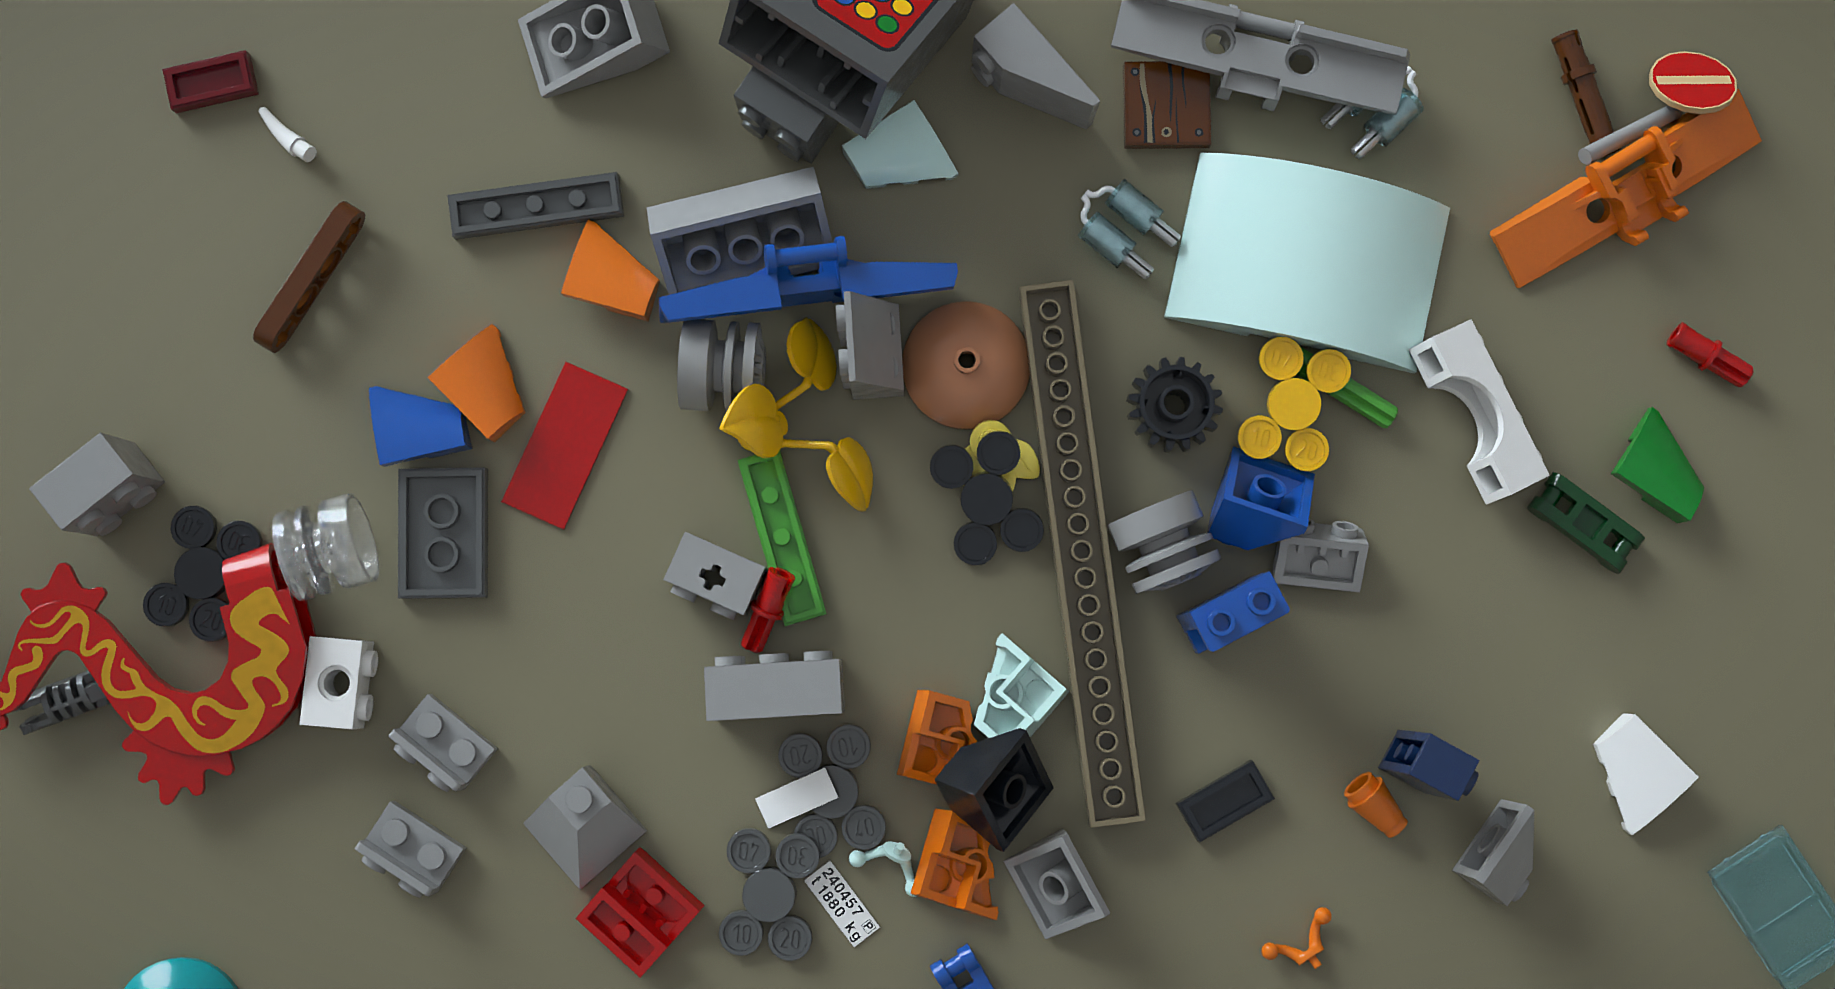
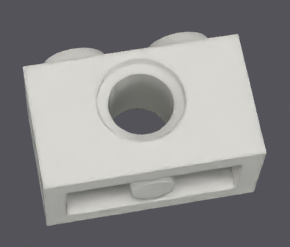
[299,636,378,729]

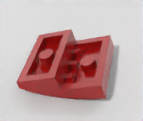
[575,847,705,978]

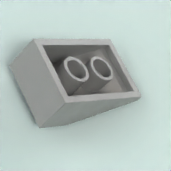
[518,0,670,98]
[971,3,1100,129]

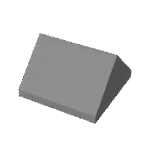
[1004,828,1110,939]

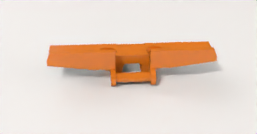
[1490,89,1762,288]

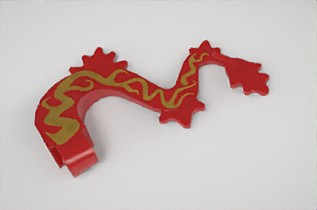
[0,543,316,805]

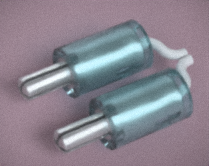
[1321,66,1424,159]
[1077,179,1181,279]

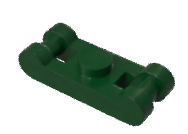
[1527,472,1645,574]

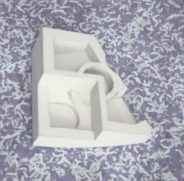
[1593,713,1699,835]

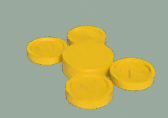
[1237,337,1351,471]

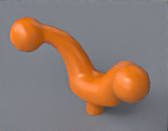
[1261,907,1332,969]

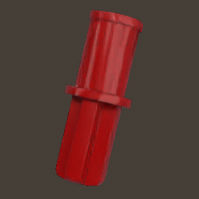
[1666,322,1754,387]
[741,567,795,653]

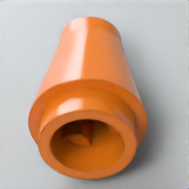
[1344,772,1408,838]

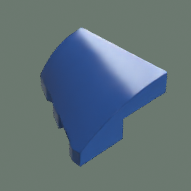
[369,386,473,467]

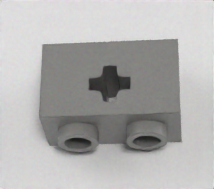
[663,532,768,620]

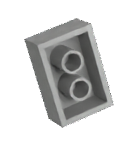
[704,651,845,721]

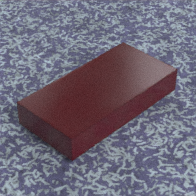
[162,50,259,114]

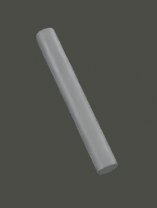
[1578,105,1682,165]

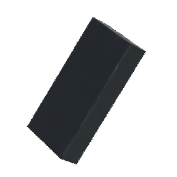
[1175,760,1275,843]

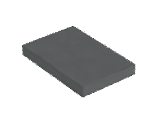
[398,467,488,599]

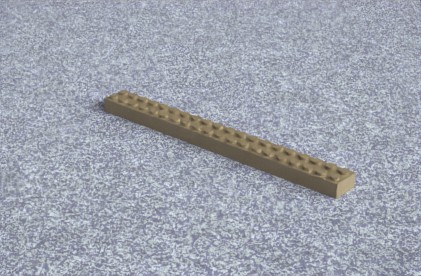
[1019,280,1146,828]

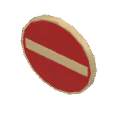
[1649,51,1737,114]

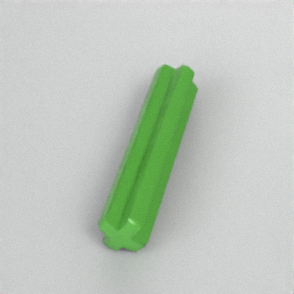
[1297,346,1398,429]

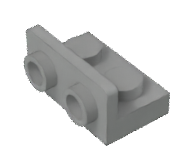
[1272,519,1369,592]
[388,694,498,792]
[355,800,467,898]

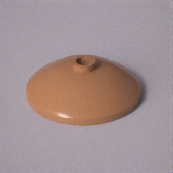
[902,301,1030,430]

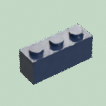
[1378,730,1480,801]

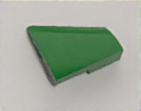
[1611,407,1704,523]

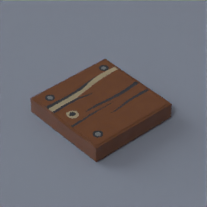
[1123,61,1211,149]

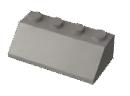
[647,167,833,295]

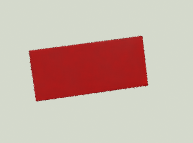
[501,362,629,530]

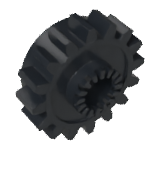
[1126,357,1223,453]

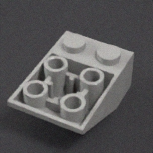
[836,291,904,400]

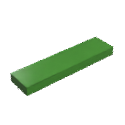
[738,451,827,626]

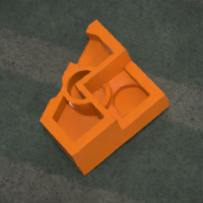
[561,220,660,322]
[427,324,526,443]
[897,690,977,785]
[910,809,999,920]

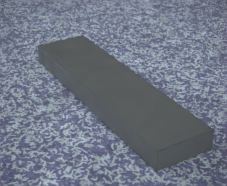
[447,172,624,240]

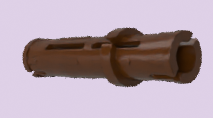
[1551,29,1621,157]

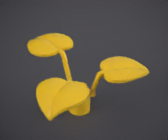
[719,317,873,512]

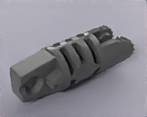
[16,670,110,735]

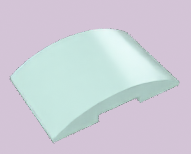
[1164,153,1450,373]

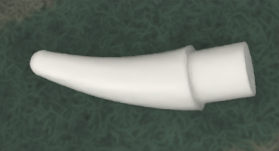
[259,107,317,162]

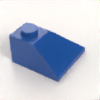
[1207,446,1315,550]

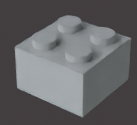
[29,432,165,536]

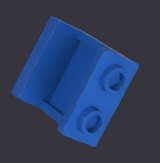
[1176,571,1290,654]

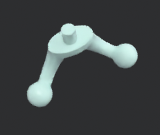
[849,841,917,897]

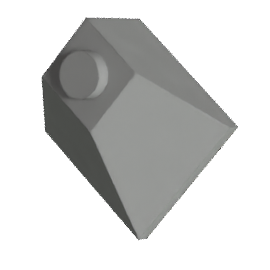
[523,765,647,890]
[1452,799,1534,906]

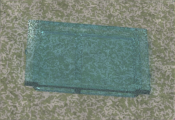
[1707,825,1835,989]

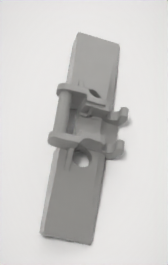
[1111,0,1410,115]

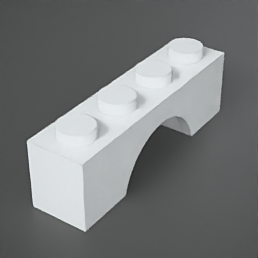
[1409,319,1550,505]

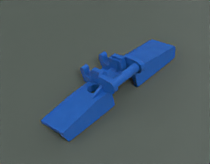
[658,236,958,323]

